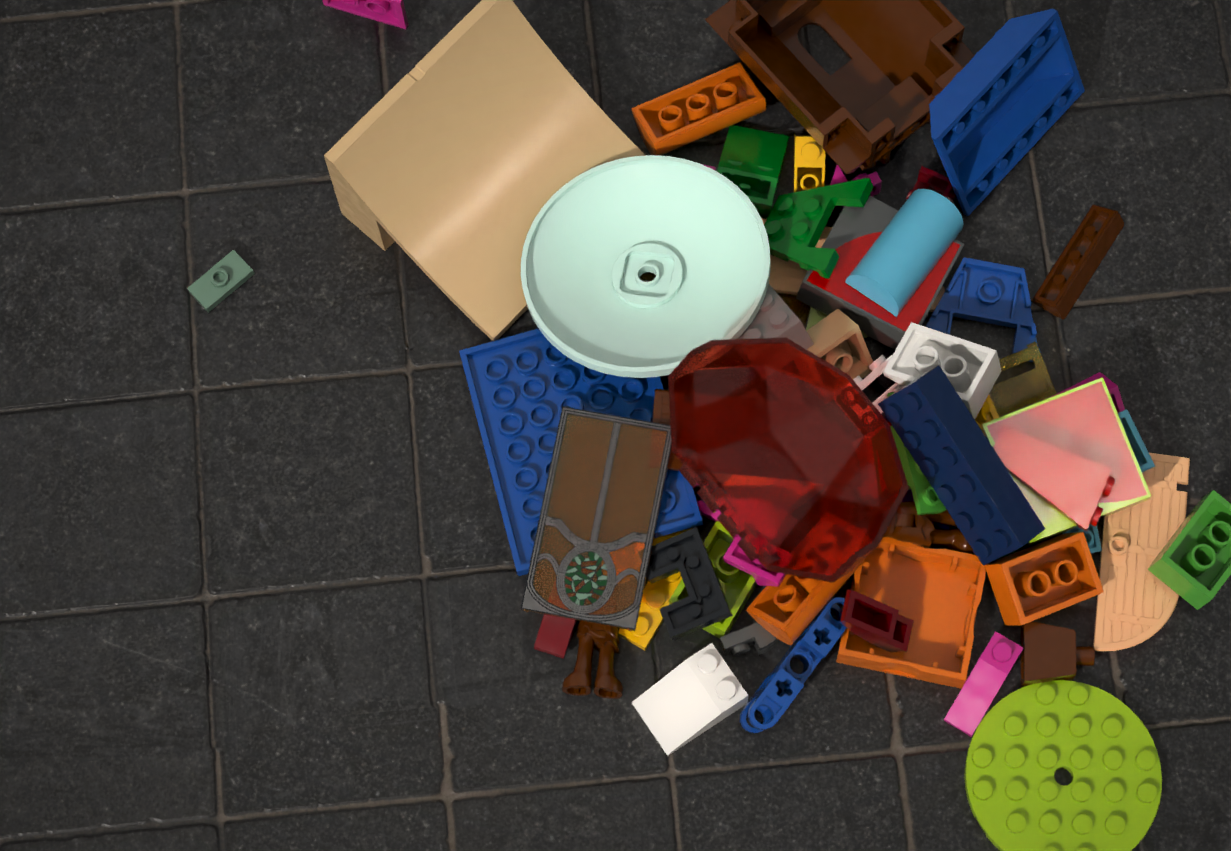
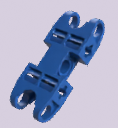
[740,597,846,734]

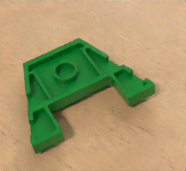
[764,178,874,279]

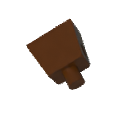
[1020,621,1095,687]

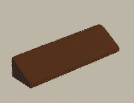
[1032,204,1124,319]

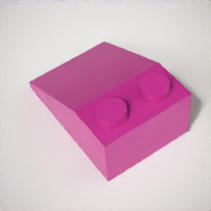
[322,0,408,30]

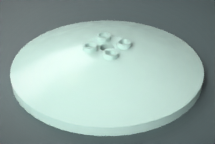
[521,155,771,378]

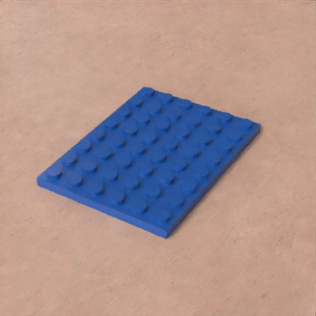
[459,328,703,576]

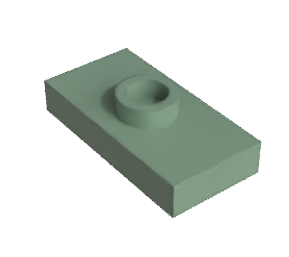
[187,249,255,313]

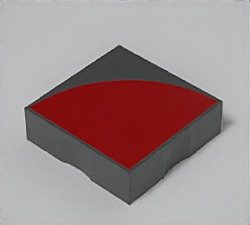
[796,196,964,350]

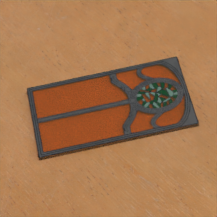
[521,406,676,631]

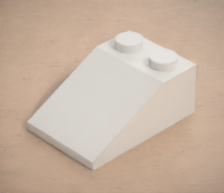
[883,322,1002,420]
[632,643,748,756]

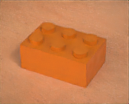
[984,532,1104,626]

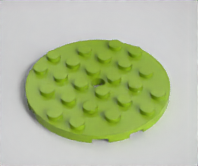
[964,680,1162,851]

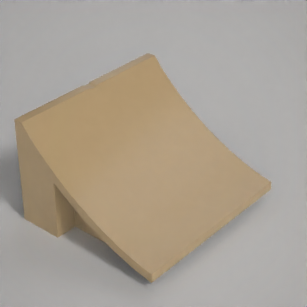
[324,0,645,341]

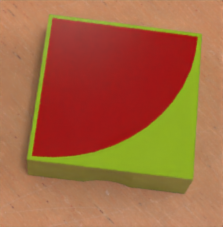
[982,377,1152,545]

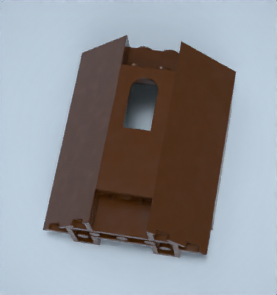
[705,0,975,174]

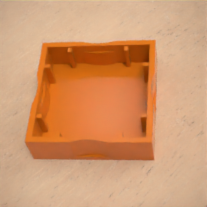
[836,532,988,689]

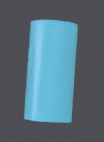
[845,189,964,317]

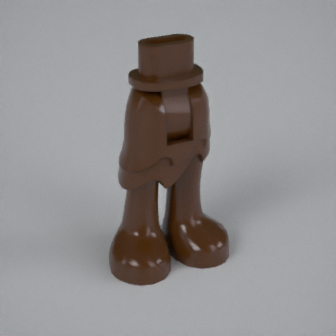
[869,501,973,554]
[562,586,623,699]

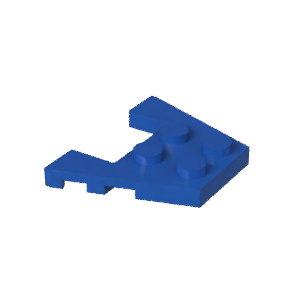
[926,257,1041,363]

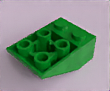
[717,125,789,219]

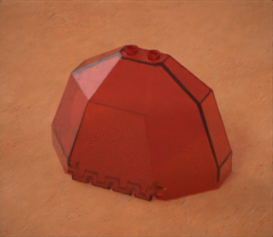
[668,337,909,583]

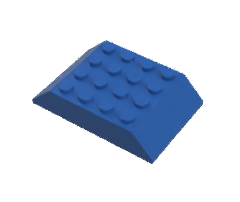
[929,9,1085,216]

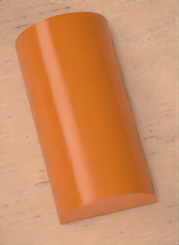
[631,62,766,156]
[746,515,875,645]

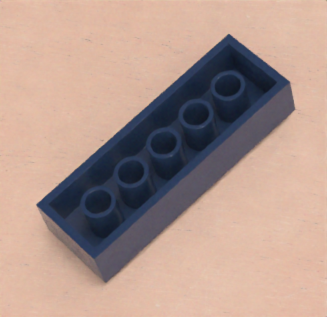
[878,366,1045,565]

